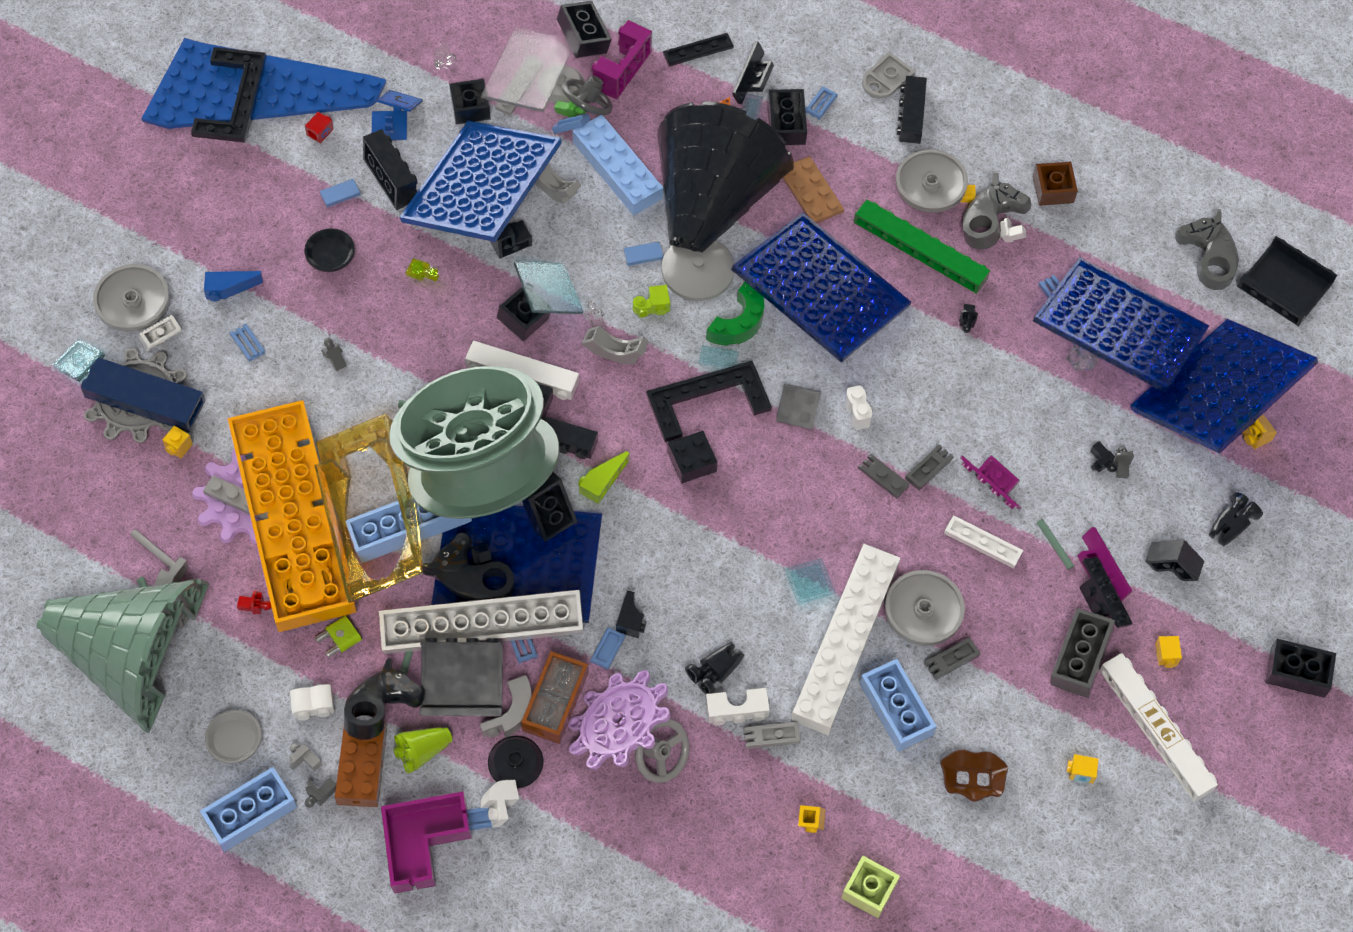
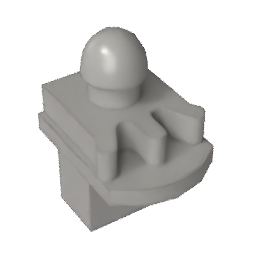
[289,743,322,772]

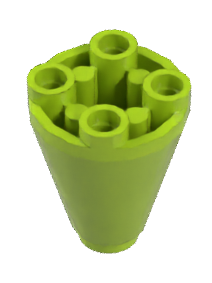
[393,727,452,774]

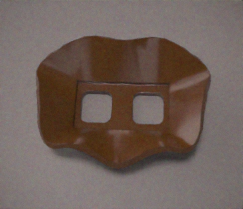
[940,749,1008,802]

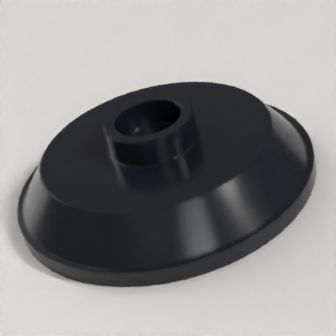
[304,228,355,272]
[488,736,544,789]

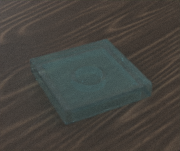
[53,339,105,382]
[785,558,835,605]

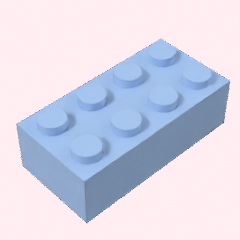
[860,659,937,752]
[200,767,297,852]

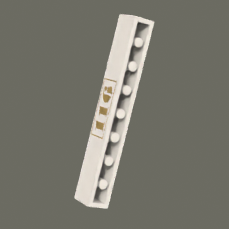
[1099,653,1218,802]

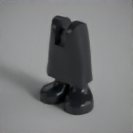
[1209,492,1263,547]
[685,642,745,694]

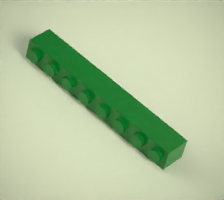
[854,199,990,294]

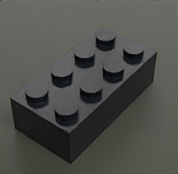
[363,129,418,211]

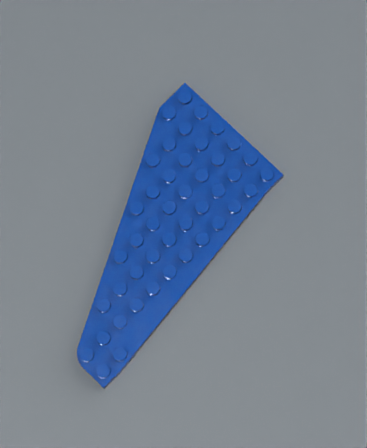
[141,38,387,129]

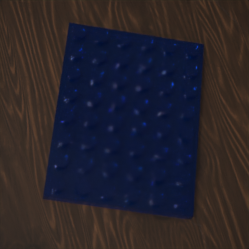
[731,212,911,363]
[1033,257,1210,393]
[1130,319,1318,454]
[431,505,602,623]

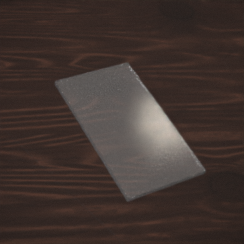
[481,27,572,112]

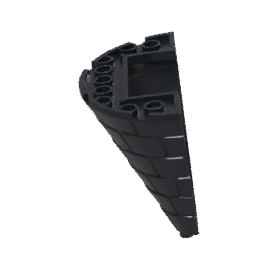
[657,101,794,253]

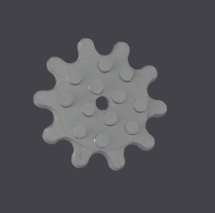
[82,348,187,444]

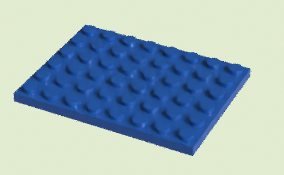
[399,121,562,242]

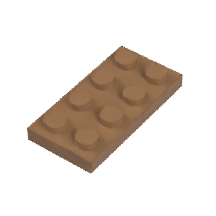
[782,156,844,225]

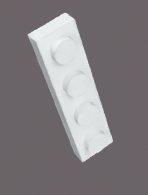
[944,515,1023,569]

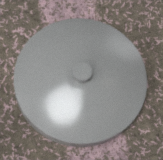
[896,149,968,213]
[661,241,735,301]
[93,264,170,332]
[885,570,965,646]

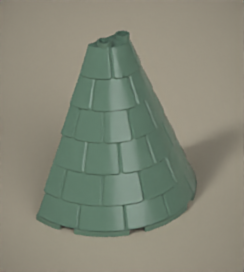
[36,579,210,733]

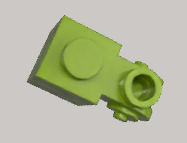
[632,285,670,318]

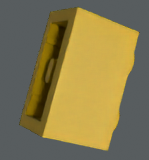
[1232,402,1277,450]

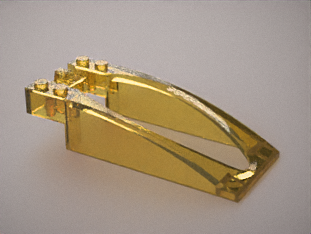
[314,413,423,603]

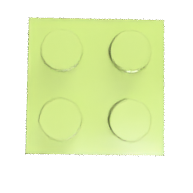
[841,856,900,919]

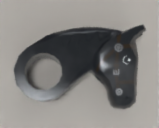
[420,533,515,601]
[344,658,424,740]

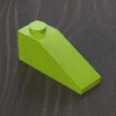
[578,451,630,504]

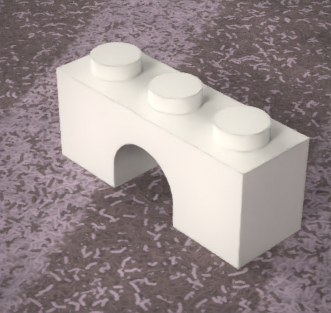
[705,688,770,725]

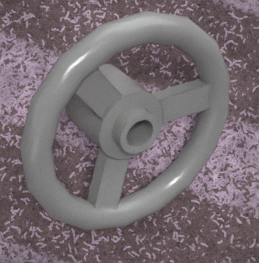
[635,719,690,783]

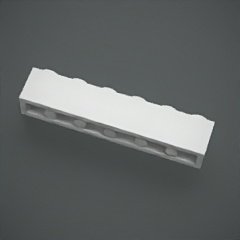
[465,341,579,400]

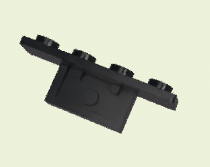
[732,42,774,105]
[1079,557,1133,628]

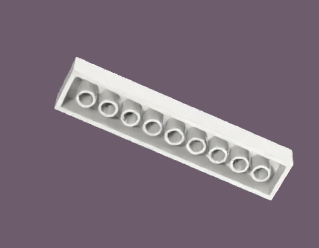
[791,544,900,736]
[379,590,584,654]

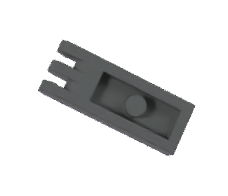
[905,444,954,491]
[858,454,910,499]
[924,637,980,680]

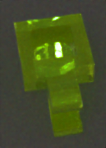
[405,258,439,282]

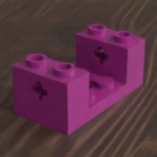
[591,20,652,100]

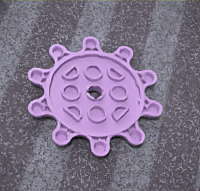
[192,449,260,544]
[568,670,671,770]

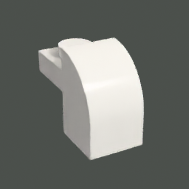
[481,780,519,828]

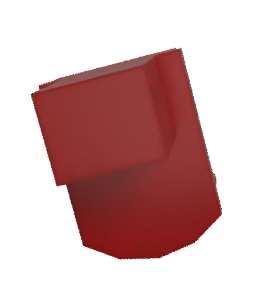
[237,591,272,615]

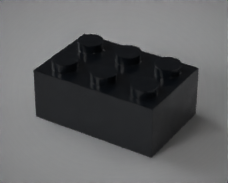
[557,1,612,58]
[767,89,807,145]
[522,472,577,542]
[1265,638,1336,698]

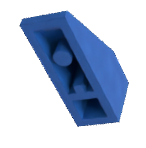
[204,271,263,302]

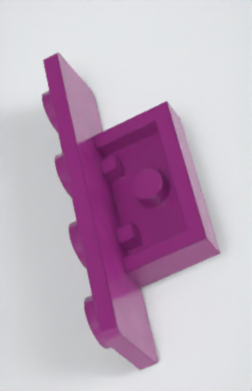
[960,455,1022,510]
[1077,527,1132,601]

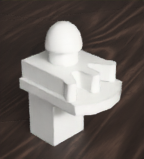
[999,218,1026,242]

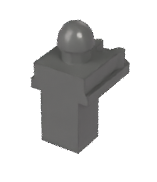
[321,338,346,371]
[1113,446,1134,478]
[305,778,336,808]

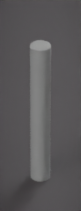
[130,529,175,568]

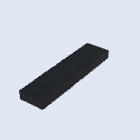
[663,33,734,67]

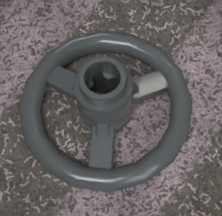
[562,75,613,116]

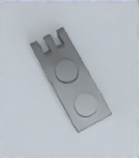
[743,722,800,749]

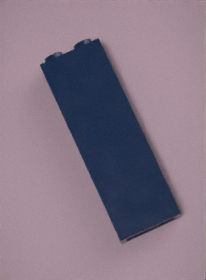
[81,357,205,432]

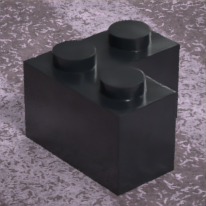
[490,220,532,259]
[1145,539,1204,581]

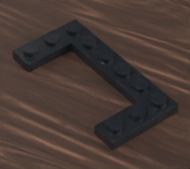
[191,47,267,143]
[646,360,772,442]

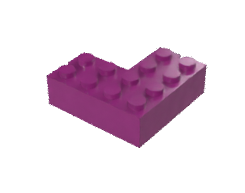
[381,791,472,894]

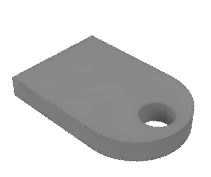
[862,52,916,99]

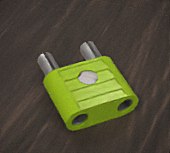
[315,616,362,658]

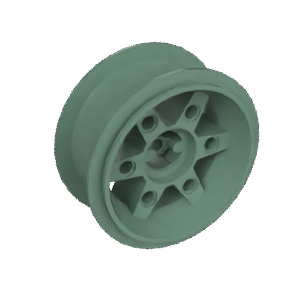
[389,366,560,519]

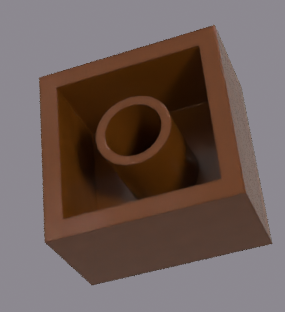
[1033,161,1078,206]

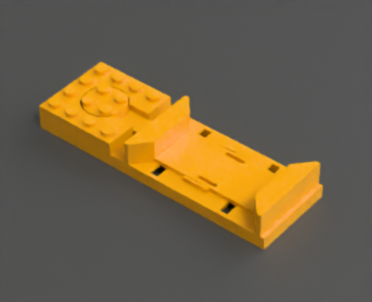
[227,400,357,633]

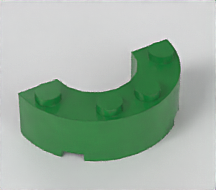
[706,278,764,346]

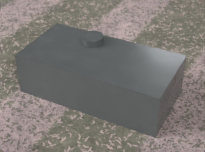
[1050,608,1115,698]

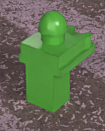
[554,95,586,118]

